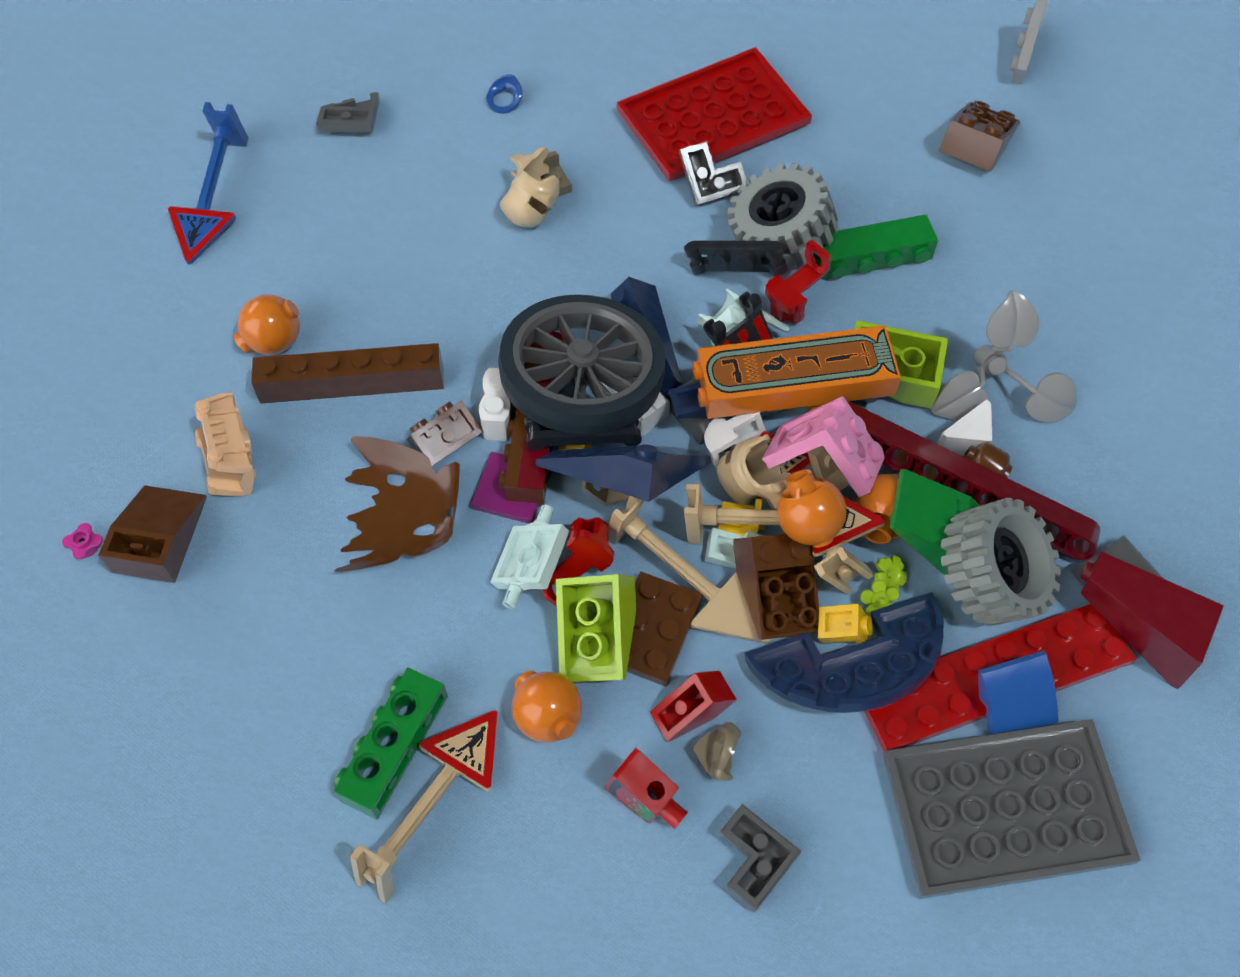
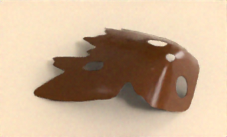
[334,436,460,572]

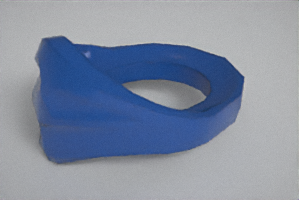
[486,74,523,114]

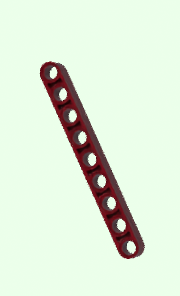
[848,402,1101,560]

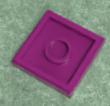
[471,451,552,524]

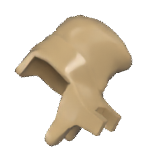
[500,147,560,228]
[716,434,791,510]

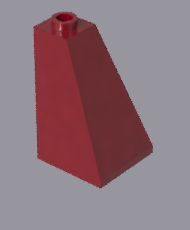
[1080,551,1224,689]

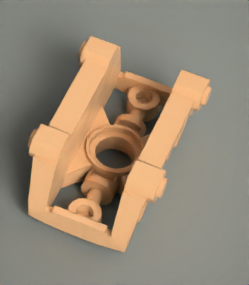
[195,392,256,496]

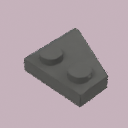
[316,92,380,134]

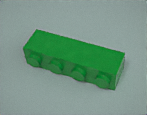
[813,214,938,280]

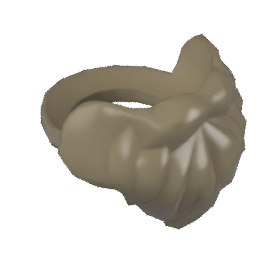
[692,722,741,780]

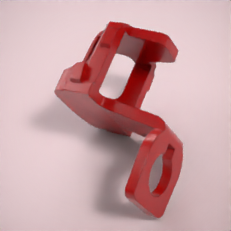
[765,240,831,324]
[543,517,615,607]

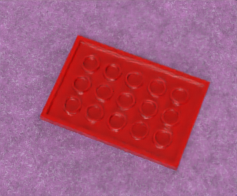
[617,47,812,182]

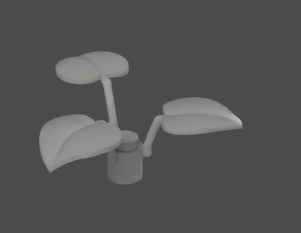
[931,290,1076,423]

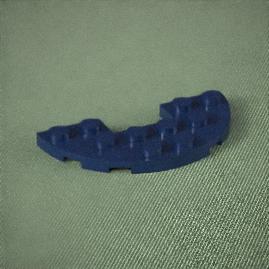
[744,592,944,713]

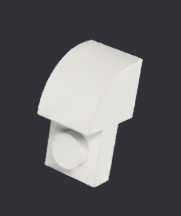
[704,412,766,469]

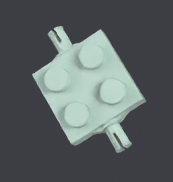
[490,505,569,609]

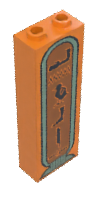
[692,325,901,419]

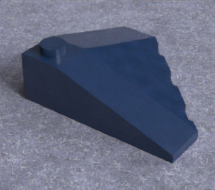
[536,444,712,502]

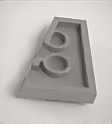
[1009,0,1048,84]

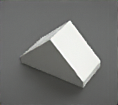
[938,399,992,455]

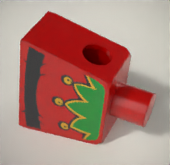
[604,747,688,829]

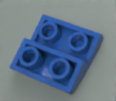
[978,651,1059,735]

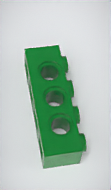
[333,667,448,820]

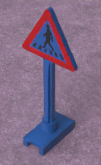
[168,102,249,265]

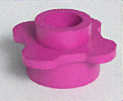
[62,523,103,559]

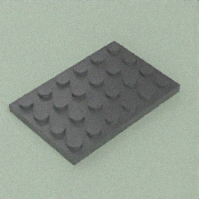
[883,719,1141,899]

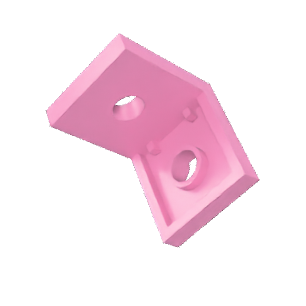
[762,396,885,497]

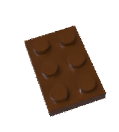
[627,571,703,687]

